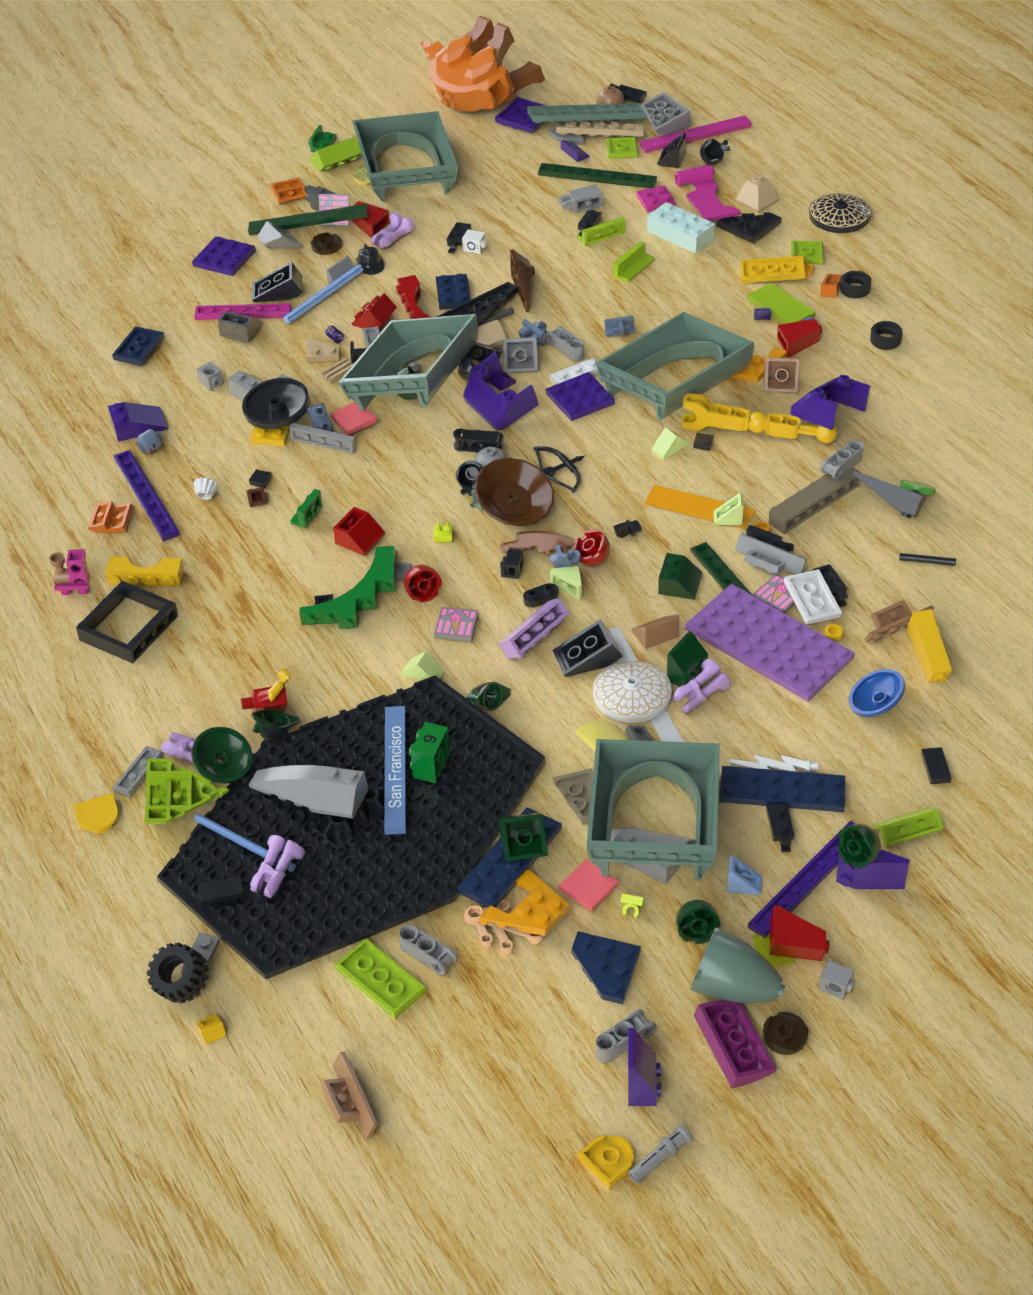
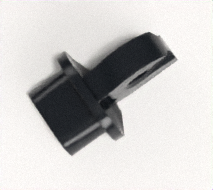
[613,520,642,538]

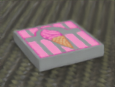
[319,194,350,225]
[753,574,795,613]
[434,607,479,642]

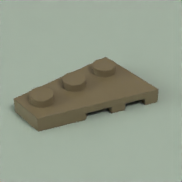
[553,768,593,825]

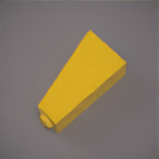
[906,609,952,683]

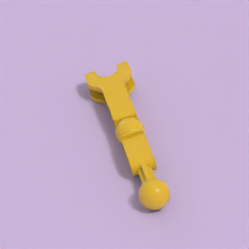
[681,393,838,444]

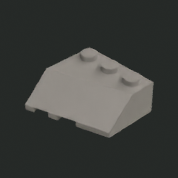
[641,92,691,135]
[613,827,696,884]

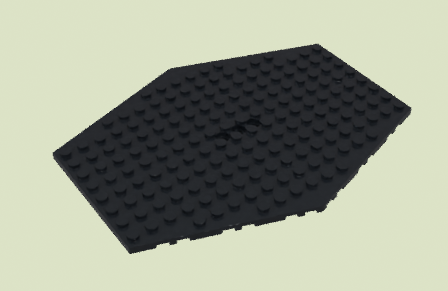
[157,675,545,979]

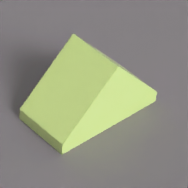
[652,428,689,459]
[714,492,743,525]
[550,566,582,599]
[401,651,445,681]

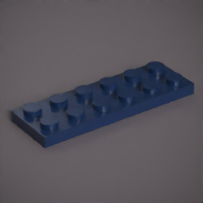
[719,766,845,812]
[458,807,562,908]

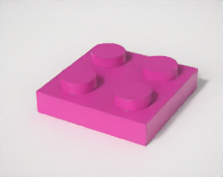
[636,185,676,212]

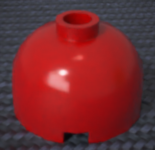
[573,529,610,567]
[403,564,442,603]

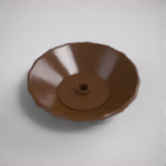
[474,457,554,527]

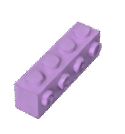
[498,598,569,659]

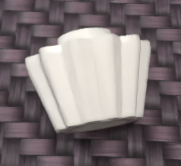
[194,477,219,500]

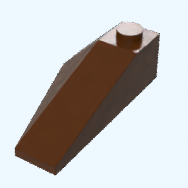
[510,249,535,312]

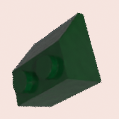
[658,553,702,600]
[667,631,708,687]
[498,813,548,862]

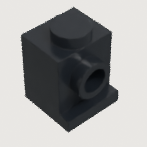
[500,549,523,579]

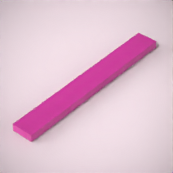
[640,115,752,153]

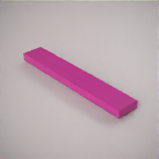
[194,303,291,320]

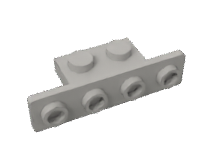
[736,533,806,574]

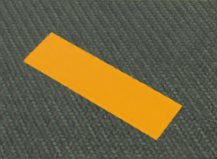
[644,485,755,529]

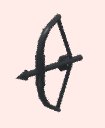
[533,446,586,493]

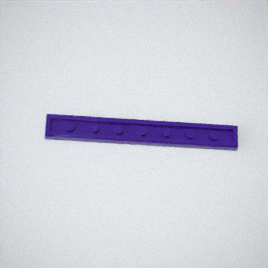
[114,450,180,542]
[748,820,856,939]

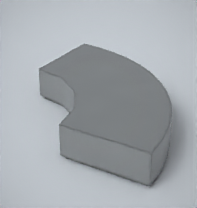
[549,128,584,145]

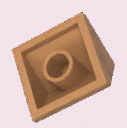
[764,358,800,393]
[632,614,679,649]

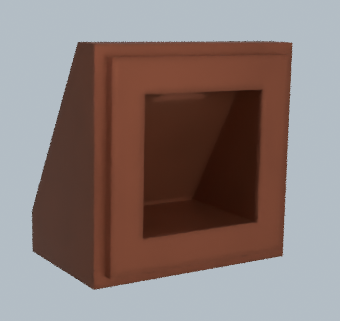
[246,487,267,507]

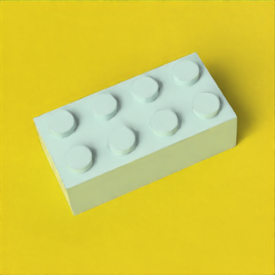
[647,202,715,253]

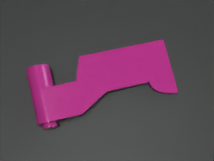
[674,165,741,221]

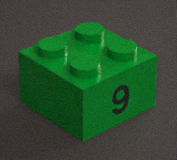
[409,722,450,783]

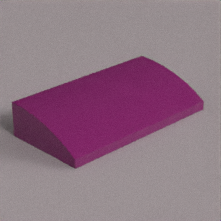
[694,1000,777,1089]

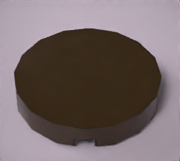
[311,232,342,255]
[762,1012,808,1055]

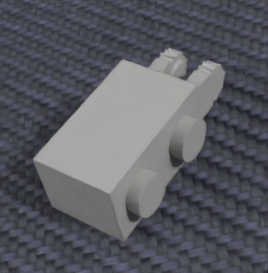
[558,184,603,213]

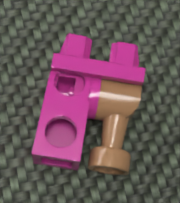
[49,549,91,595]

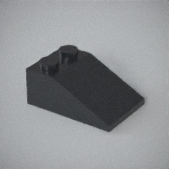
[252,262,302,302]
[553,619,623,677]

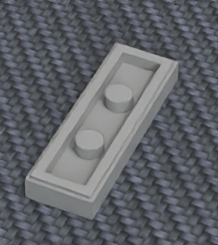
[113,746,164,798]

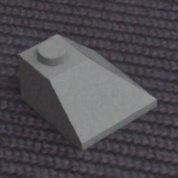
[257,221,303,249]

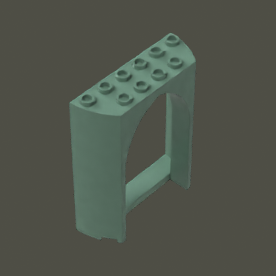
[352,111,458,202]
[596,312,754,421]
[338,314,478,411]
[587,739,720,881]

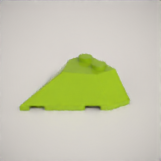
[144,759,229,824]

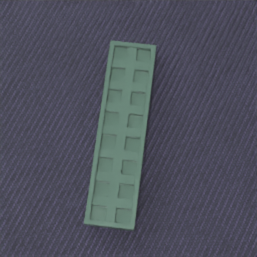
[527,103,646,123]

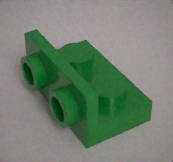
[308,125,337,153]
[290,489,323,528]

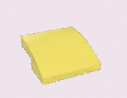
[576,719,630,752]

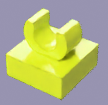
[434,522,453,543]
[621,894,645,917]

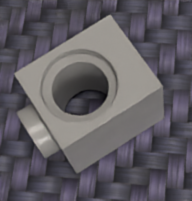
[197,362,224,391]
[819,960,856,1000]

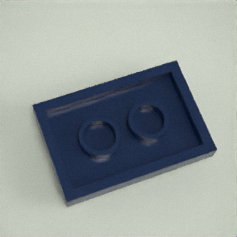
[436,274,470,310]
[112,326,165,366]

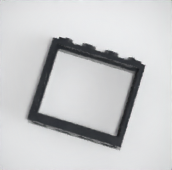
[76,581,178,663]

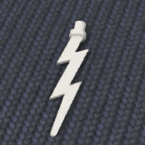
[729,755,818,772]

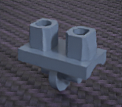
[604,316,635,337]
[518,319,547,346]
[307,403,334,432]
[549,544,581,568]

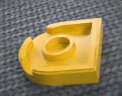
[73,793,119,834]
[577,1135,634,1190]

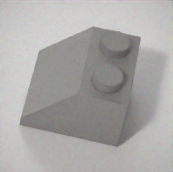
[503,338,538,373]
[228,371,264,401]

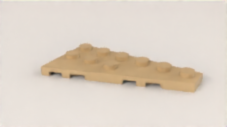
[556,120,644,138]

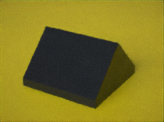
[657,132,686,168]

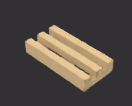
[320,357,354,384]

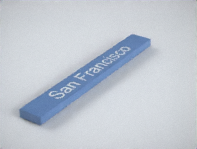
[384,706,406,835]

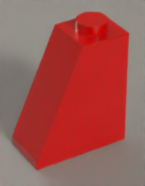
[352,201,390,238]
[777,319,822,358]
[769,906,830,961]

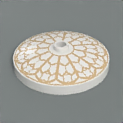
[593,661,672,723]

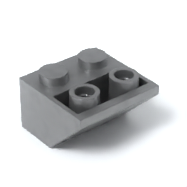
[217,311,263,342]

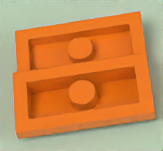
[271,177,307,204]
[88,501,134,533]

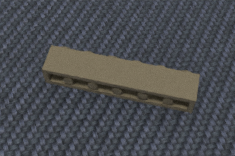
[769,467,861,534]

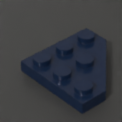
[572,931,641,1005]

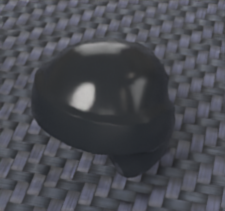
[700,139,730,165]
[458,357,476,381]
[456,460,483,496]

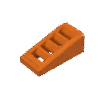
[820,273,842,298]

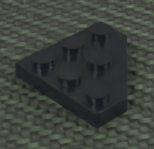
[717,212,782,243]

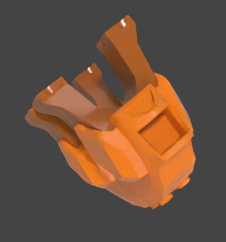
[420,16,545,112]

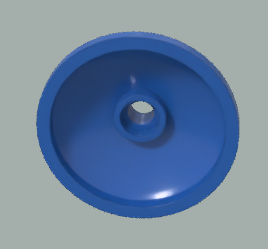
[849,669,905,717]

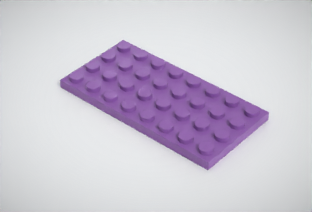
[685,584,855,702]

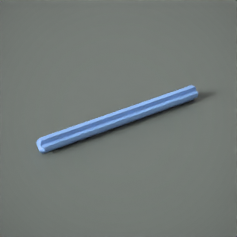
[283,265,364,324]

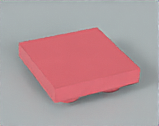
[330,402,377,435]
[559,860,619,912]

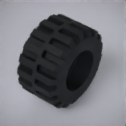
[147,942,209,1003]

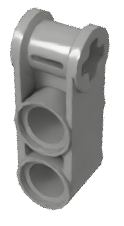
[545,326,584,361]
[820,440,864,480]
[399,924,458,976]
[596,1009,657,1063]

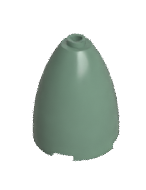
[690,927,785,1003]

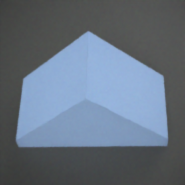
[727,855,762,895]

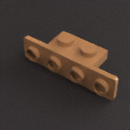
[865,600,934,642]
[321,1052,378,1138]

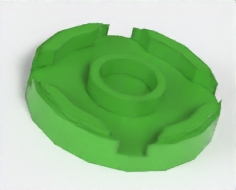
[900,479,936,496]

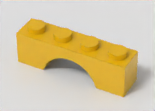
[105,556,184,587]

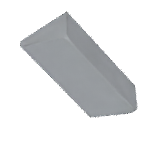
[326,255,355,284]

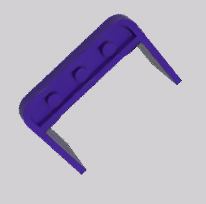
[463,352,539,430]
[790,375,870,430]

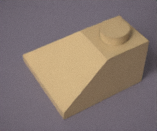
[736,174,779,213]

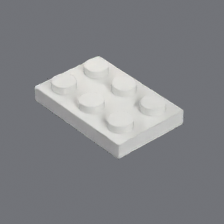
[784,569,842,625]

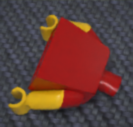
[240,668,291,712]

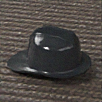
[356,244,384,275]

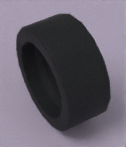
[840,271,871,298]
[870,321,902,350]

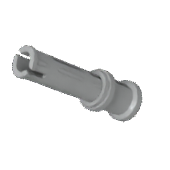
[628,1125,692,1184]

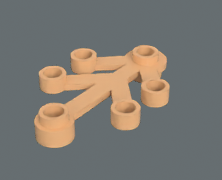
[464,900,544,955]

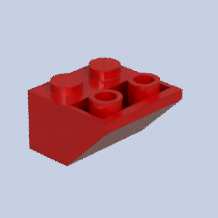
[351,293,397,329]
[333,507,385,556]

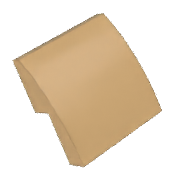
[476,320,507,354]

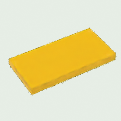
[740,256,806,283]

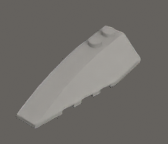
[249,765,369,818]

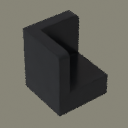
[350,341,367,364]

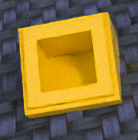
[196,1014,226,1044]

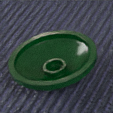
[191,727,252,784]

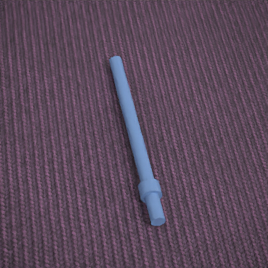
[194,814,295,872]

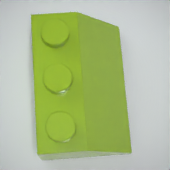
[309,137,362,171]

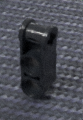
[465,342,504,362]
[453,428,504,453]

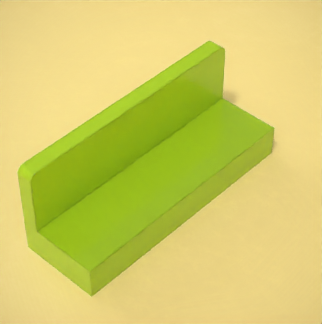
[577,217,625,246]
[613,241,655,282]
[873,807,944,847]

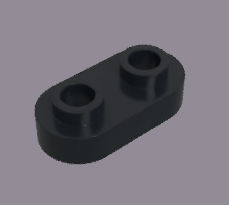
[523,583,559,607]

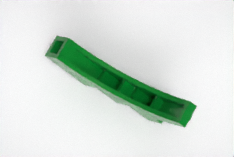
[299,546,396,629]

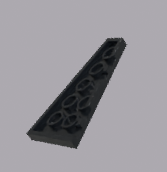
[436,282,518,325]

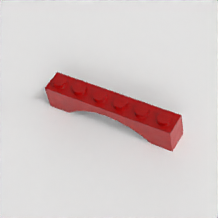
[396,275,430,319]

